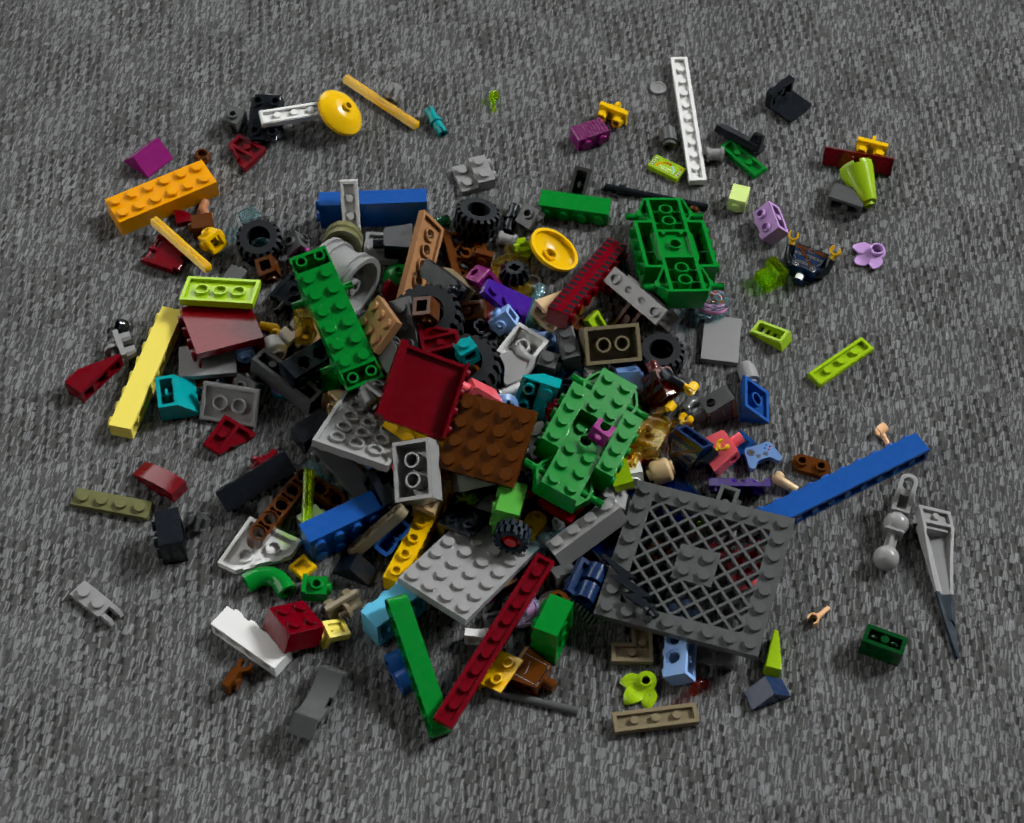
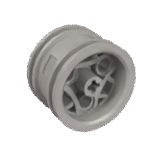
[319,237,381,315]

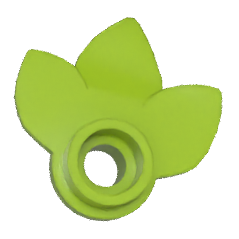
[619,671,657,708]

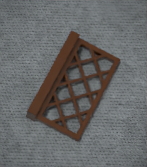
[440,228,493,278]

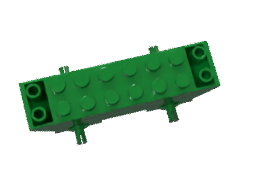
[289,245,384,392]

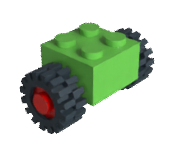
[489,470,540,554]

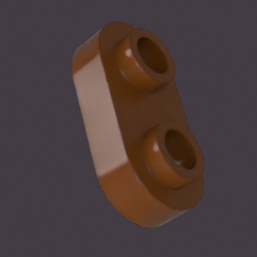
[791,454,831,479]

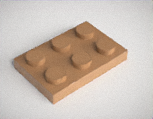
[359,295,402,355]

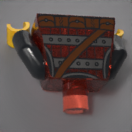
[642,360,699,413]

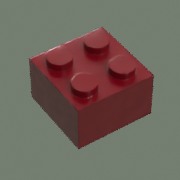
[263,600,325,654]

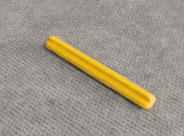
[150,216,212,273]

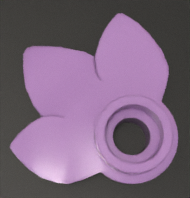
[852,242,886,269]

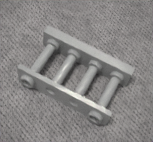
[604,267,682,333]

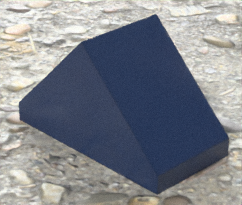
[743,676,791,711]

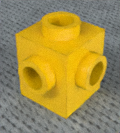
[197,227,228,255]

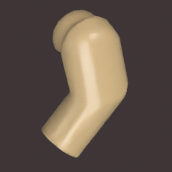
[772,471,798,492]

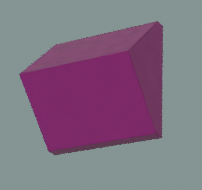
[124,138,173,178]

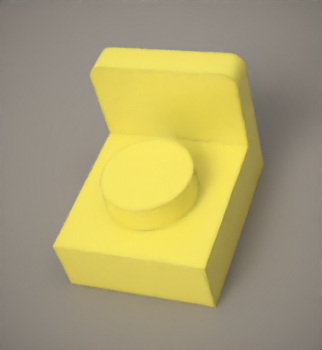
[320,618,351,650]

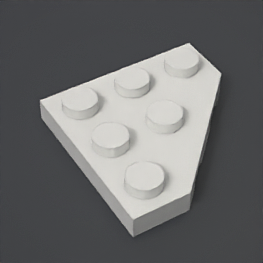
[217,516,302,574]

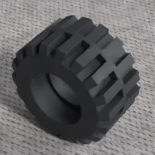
[453,197,500,241]
[236,217,284,267]
[636,331,685,381]

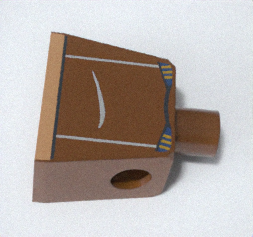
[506,646,559,697]

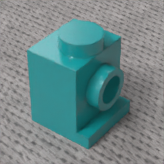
[453,336,481,366]

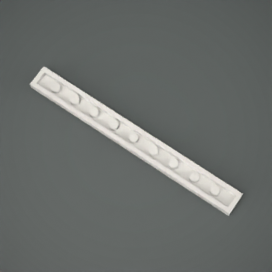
[670,57,707,185]

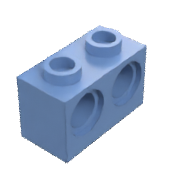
[612,361,644,390]

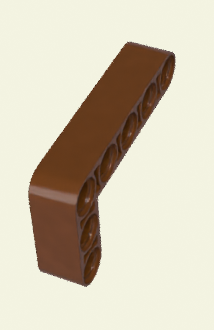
[247,469,346,550]

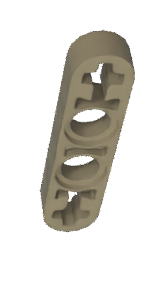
[347,503,409,555]

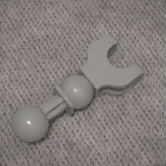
[873,474,918,571]

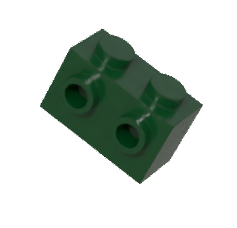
[858,624,908,667]

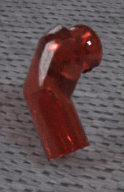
[688,677,710,696]

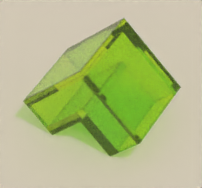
[754,256,788,293]

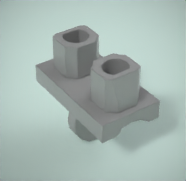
[104,329,138,366]

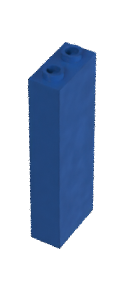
[315,188,427,228]

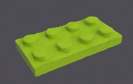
[179,276,261,309]

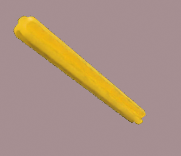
[343,74,420,130]

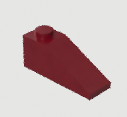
[64,354,124,403]

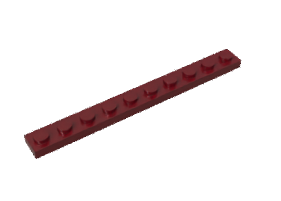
[433,552,555,731]

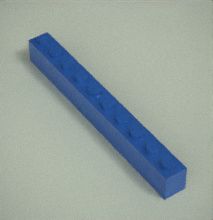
[756,433,930,536]

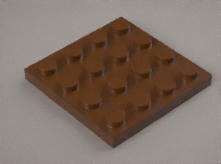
[439,392,538,489]

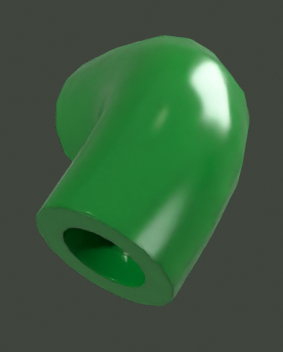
[241,566,296,599]

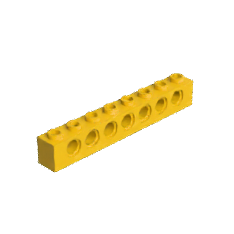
[383,470,456,590]

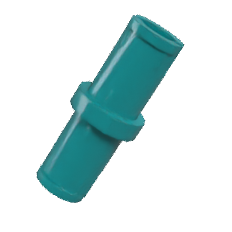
[423,106,448,138]

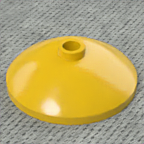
[318,90,362,136]
[530,228,578,272]

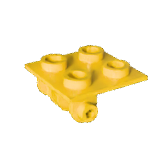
[478,651,523,694]

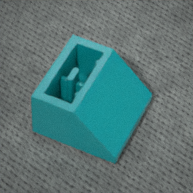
[516,373,562,421]
[155,374,200,421]

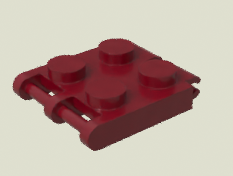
[140,234,189,274]

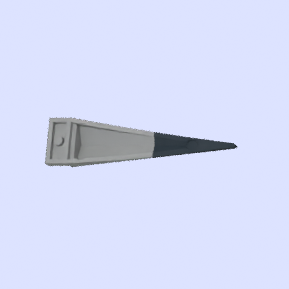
[914,504,960,660]

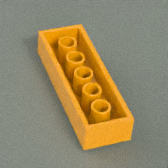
[105,159,219,236]

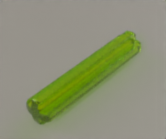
[301,468,314,523]

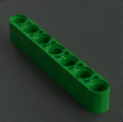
[385,593,453,739]

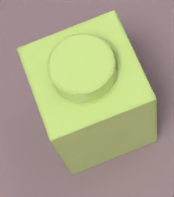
[727,183,751,213]

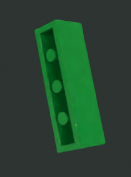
[538,189,611,226]

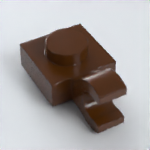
[460,247,494,269]
[221,658,254,696]

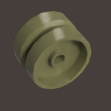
[322,221,363,253]

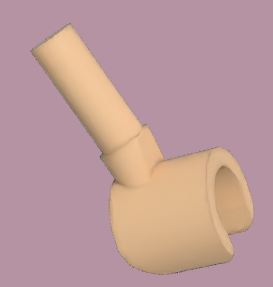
[874,422,890,445]
[807,606,830,627]

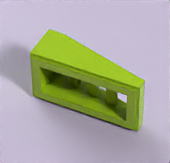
[749,320,792,352]
[763,630,782,678]

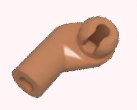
[196,199,213,216]

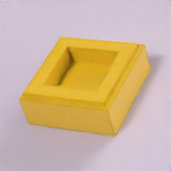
[288,554,317,581]

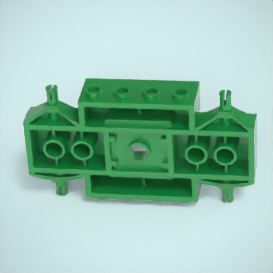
[625,198,725,309]
[522,367,649,514]

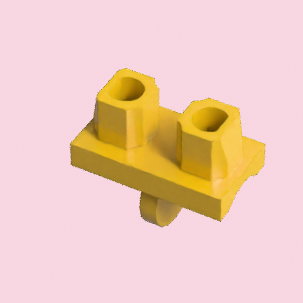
[597,101,629,129]
[855,135,889,156]

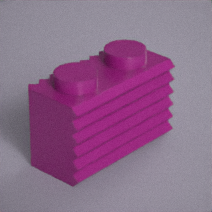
[569,117,610,151]

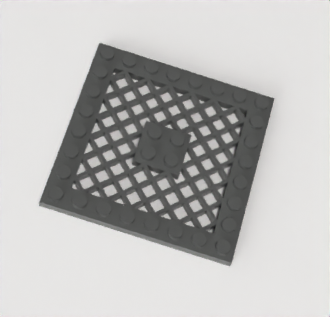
[593,480,795,660]

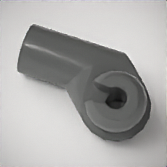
[680,395,701,416]

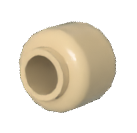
[646,457,676,485]

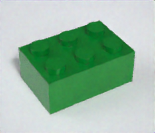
[530,593,574,665]

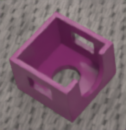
[587,417,616,448]

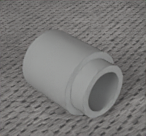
[737,360,760,384]

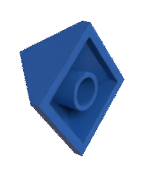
[739,375,769,424]

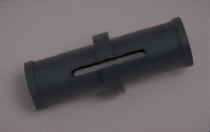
[502,202,520,235]

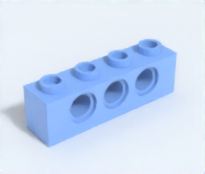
[662,598,698,686]

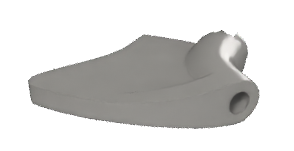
[499,342,536,387]

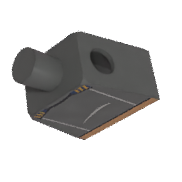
[691,384,736,427]

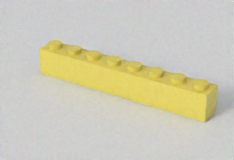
[108,306,183,439]

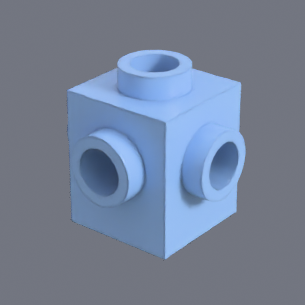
[488,304,520,337]

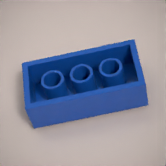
[299,491,383,562]

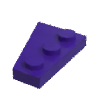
[479,278,532,325]
[707,478,771,496]

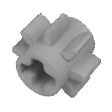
[383,82,405,103]

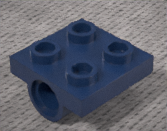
[563,556,608,614]

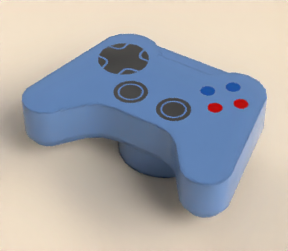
[744,442,782,472]

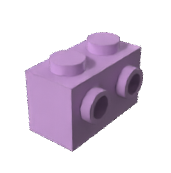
[753,201,789,245]

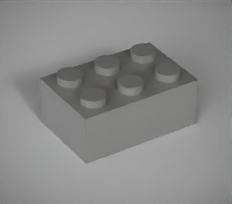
[392,437,442,506]

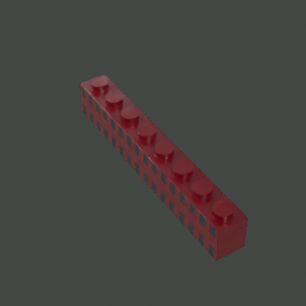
[545,238,628,330]

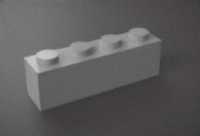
[545,496,628,565]

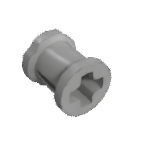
[705,147,724,162]
[496,230,518,250]

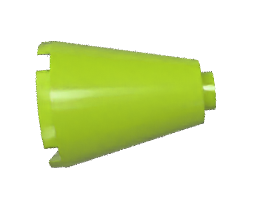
[839,158,877,209]

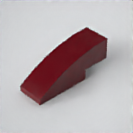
[132,462,188,503]

